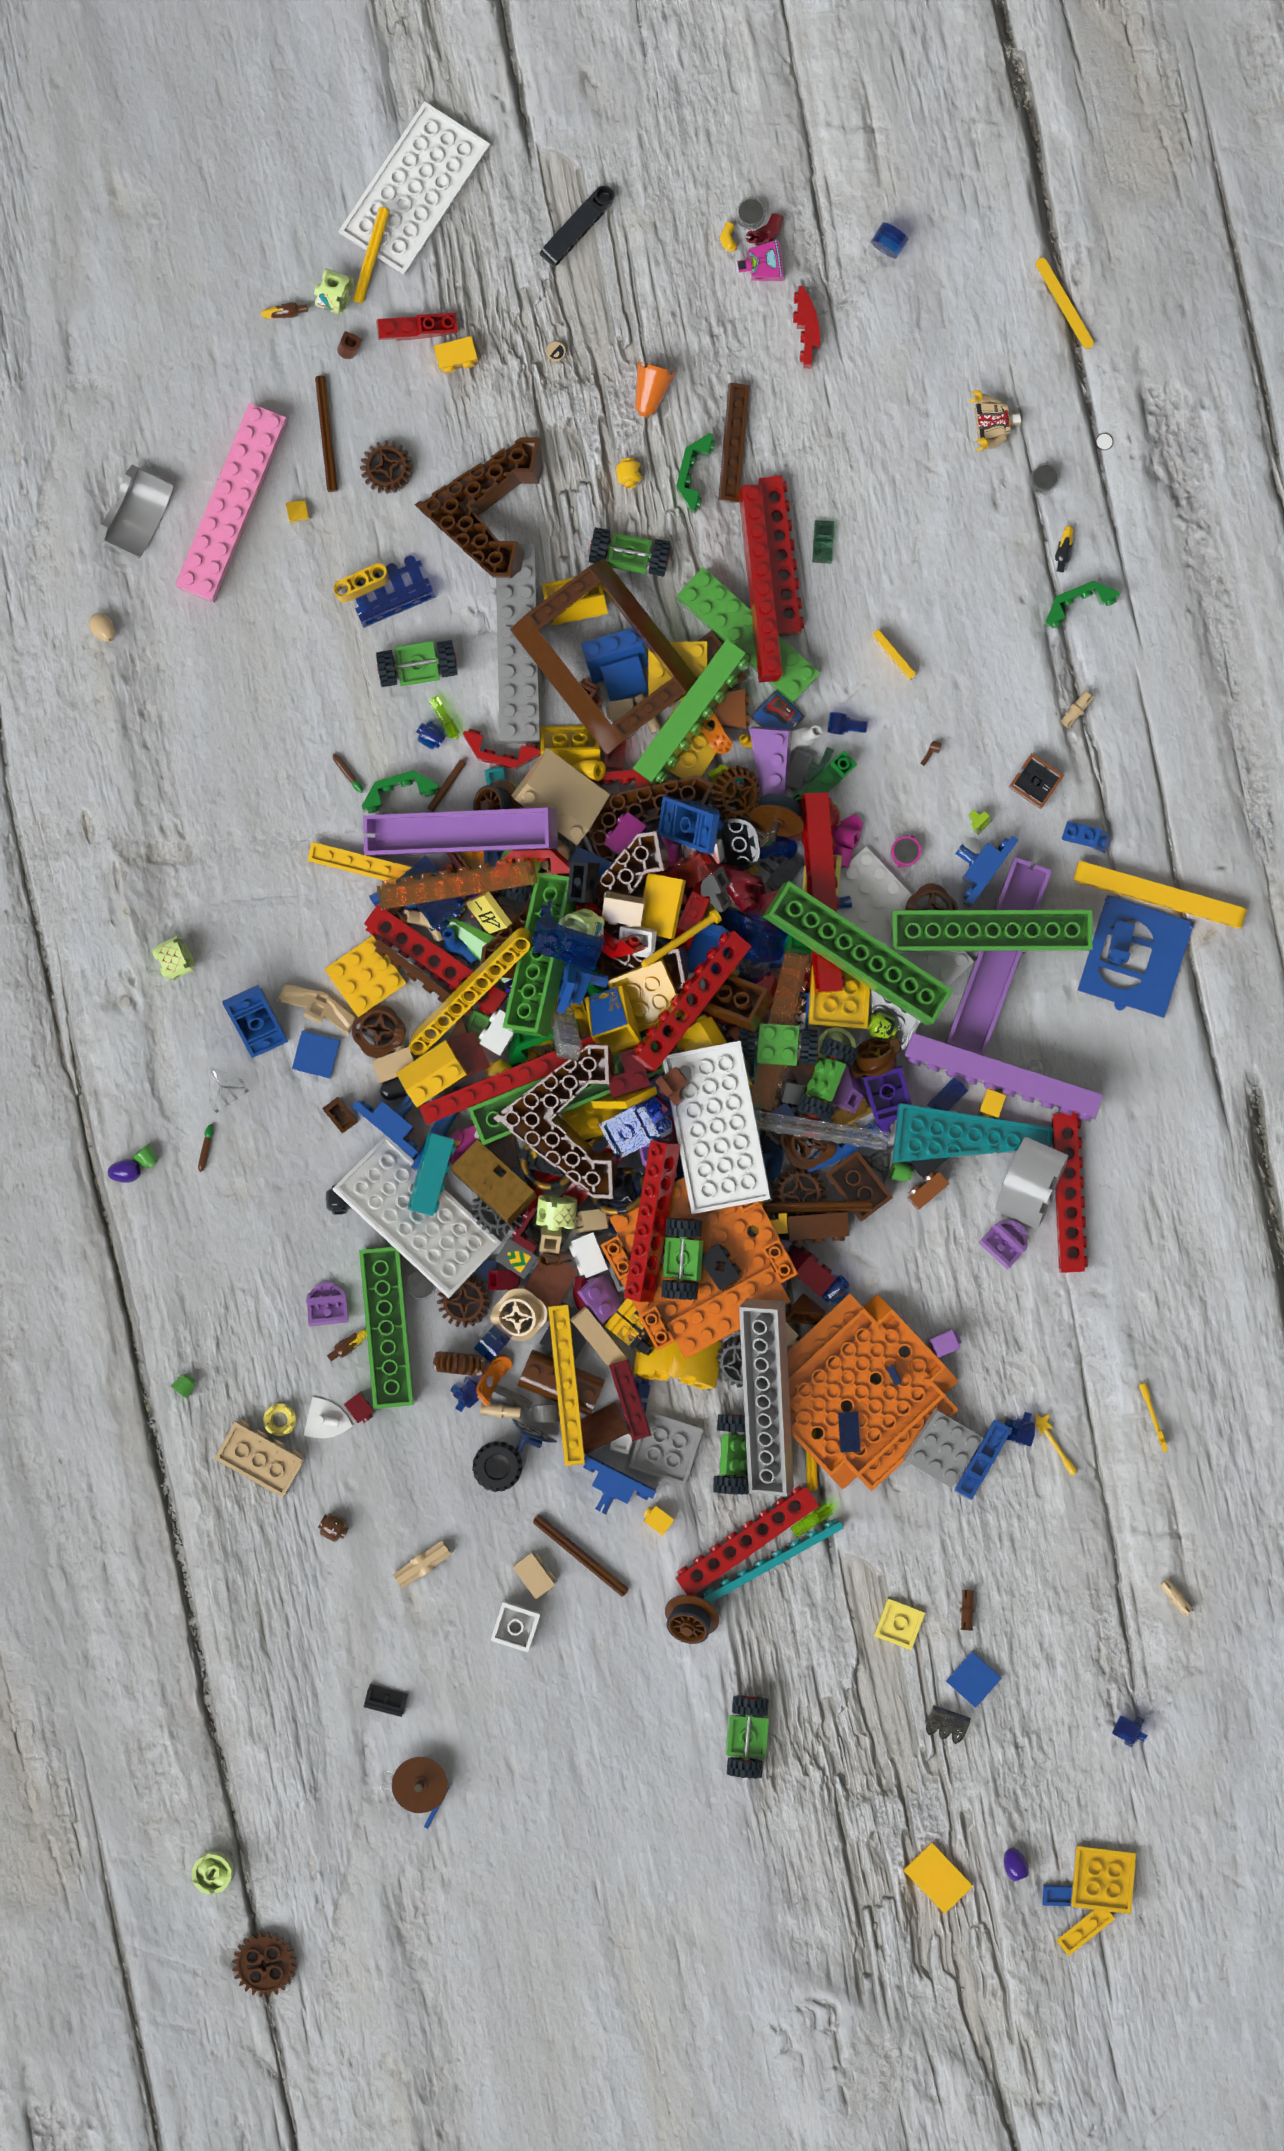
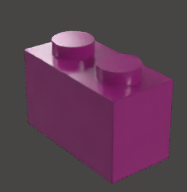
[605,812,649,855]

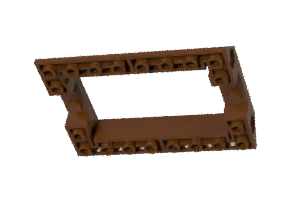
[510,558,698,755]

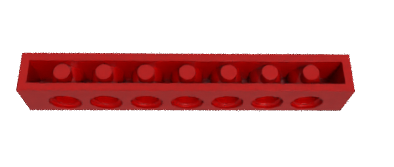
[758,475,804,637]
[364,904,507,1016]
[632,931,752,1071]
[1051,1113,1088,1273]
[624,1140,681,1302]
[675,1485,819,1595]

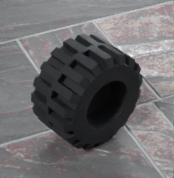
[472,1441,523,1492]

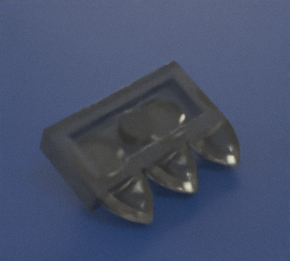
[926,1705,971,1744]

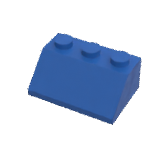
[581,628,648,684]

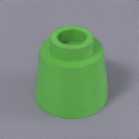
[132,1143,158,1169]
[889,1162,914,1182]
[171,1374,196,1399]

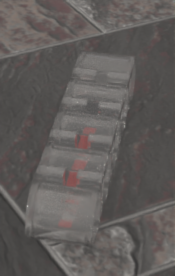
[551,1005,581,1061]

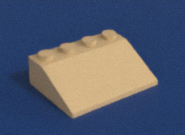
[511,748,610,845]

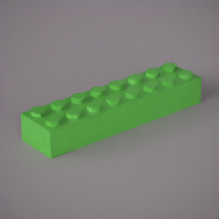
[676,567,820,705]
[632,639,750,785]
[502,873,578,1038]
[359,1247,415,1409]

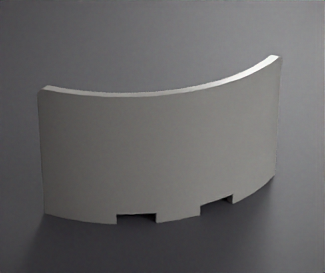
[97,464,174,559]
[995,1137,1068,1229]

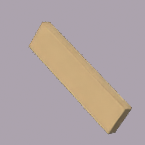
[570,1307,633,1369]

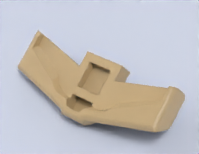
[276,983,356,1036]

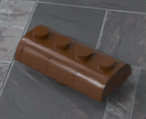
[517,1349,605,1416]

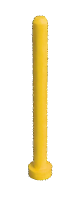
[641,909,722,967]

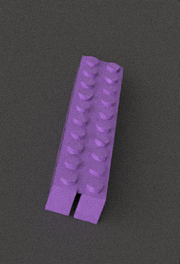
[363,807,558,856]
[945,857,1052,1056]
[905,1033,1103,1122]

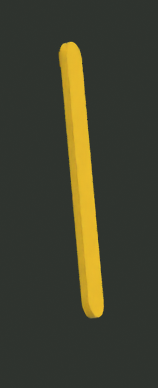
[1035,258,1093,349]

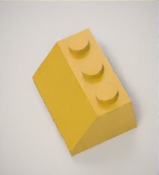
[541,577,608,626]
[540,725,600,766]
[396,1040,467,1107]

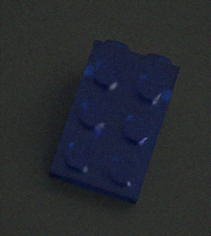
[396,855,467,932]
[531,899,605,970]
[713,906,788,963]
[599,1096,673,1160]

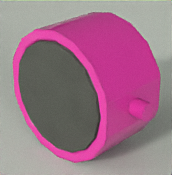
[891,835,921,868]

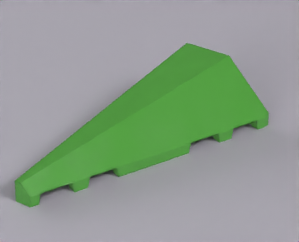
[442,915,512,987]

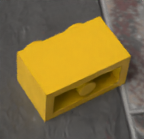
[433,336,478,374]

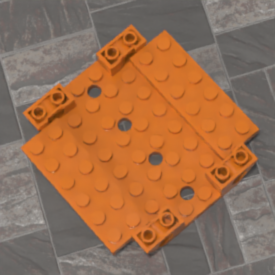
[600,1177,798,1359]
[787,1293,959,1491]

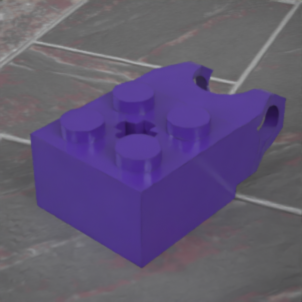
[863,1066,912,1142]

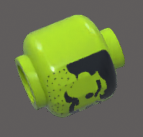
[868,1012,898,1041]

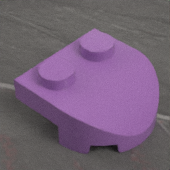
[978,1220,1028,1270]
[577,1276,621,1324]
[306,1282,349,1327]

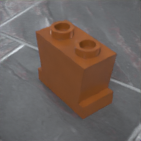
[714,689,750,730]

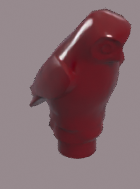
[704,862,763,913]

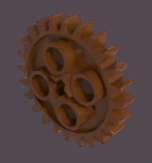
[232,1931,297,1997]

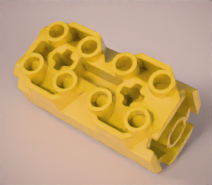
[676,1015,754,1088]

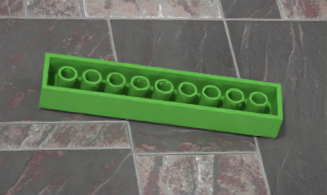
[763,881,953,1025]
[891,910,1093,952]
[468,1034,665,1145]

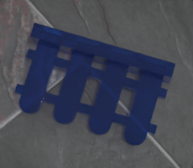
[355,555,436,628]

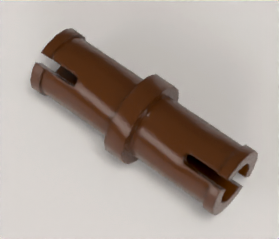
[538,1249,574,1267]
[960,1590,976,1631]

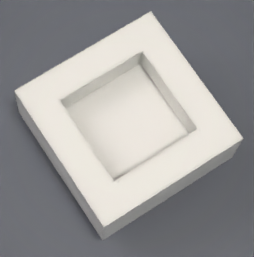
[610,1433,632,1454]

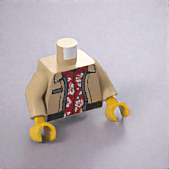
[969,390,1021,452]

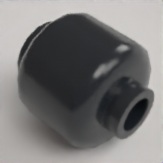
[325,1184,351,1215]

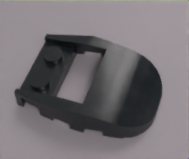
[681,817,760,875]

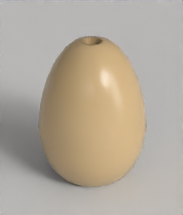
[89,613,115,642]

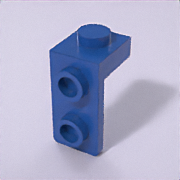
[1062,821,1111,853]
[1107,920,1135,965]

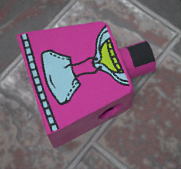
[737,240,784,281]

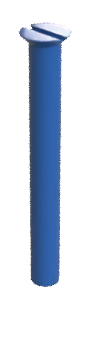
[424,1787,450,1829]

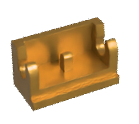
[831,1097,872,1132]

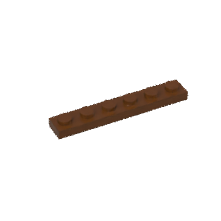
[718,382,750,503]
[374,939,473,1018]

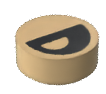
[546,341,566,362]

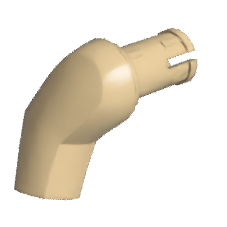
[402,910,444,944]

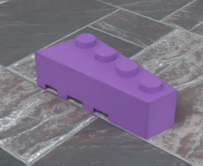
[749,726,792,796]

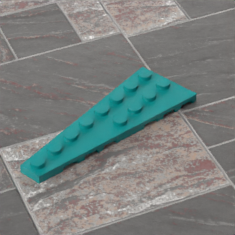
[892,1103,1053,1162]

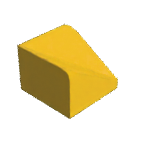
[285,500,310,524]

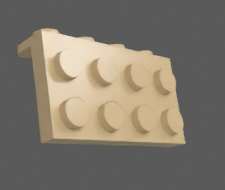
[214,1419,305,1498]

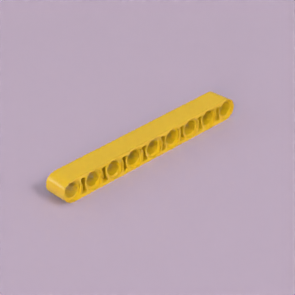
[1073,861,1247,929]
[409,928,532,1055]

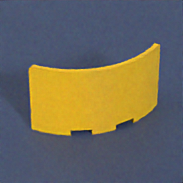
[633,1340,722,1390]

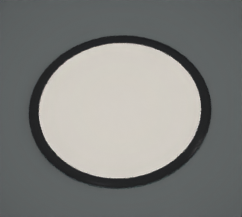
[1096,433,1113,450]

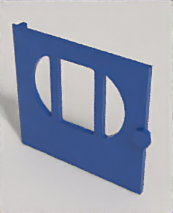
[1077,895,1194,1018]

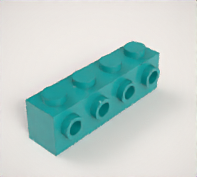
[407,1133,456,1216]

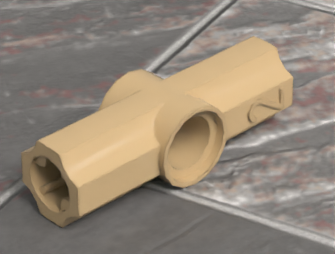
[393,1540,452,1588]

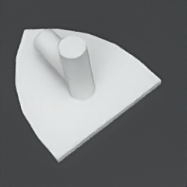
[304,1397,353,1438]

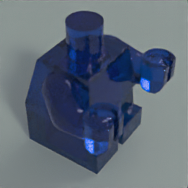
[450,1377,479,1412]
[1005,1412,1035,1447]
[1112,1715,1148,1747]

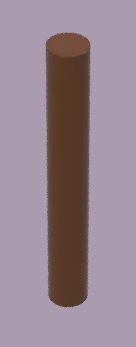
[427,759,466,812]

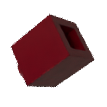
[488,1270,520,1290]
[344,1392,375,1423]

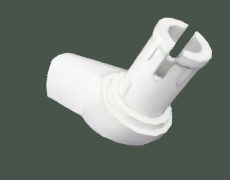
[790,725,822,754]

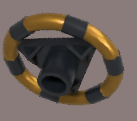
[520,1143,571,1190]
[593,1167,645,1215]

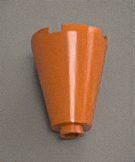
[635,361,676,418]

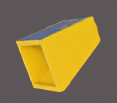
[585,986,642,1055]

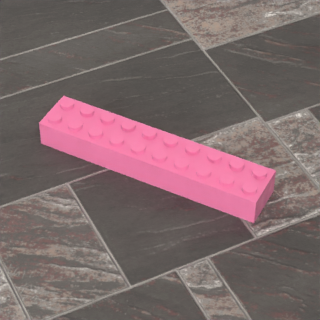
[175,403,288,603]

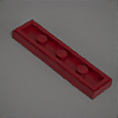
[609,1359,652,1442]

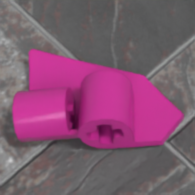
[831,814,864,868]

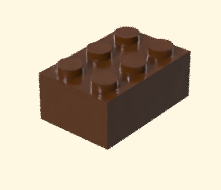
[702,974,773,1032]
[825,1150,893,1222]
[787,1212,849,1244]

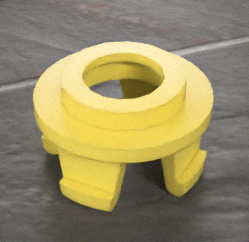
[263,1403,296,1436]

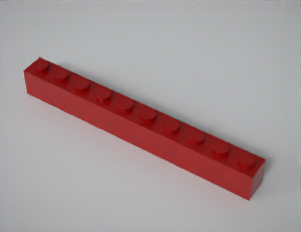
[738,484,782,683]
[800,792,845,994]
[419,1035,596,1125]

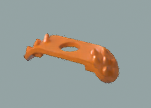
[702,713,732,754]
[476,1355,512,1407]

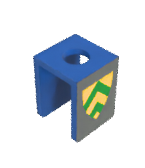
[495,1239,538,1279]

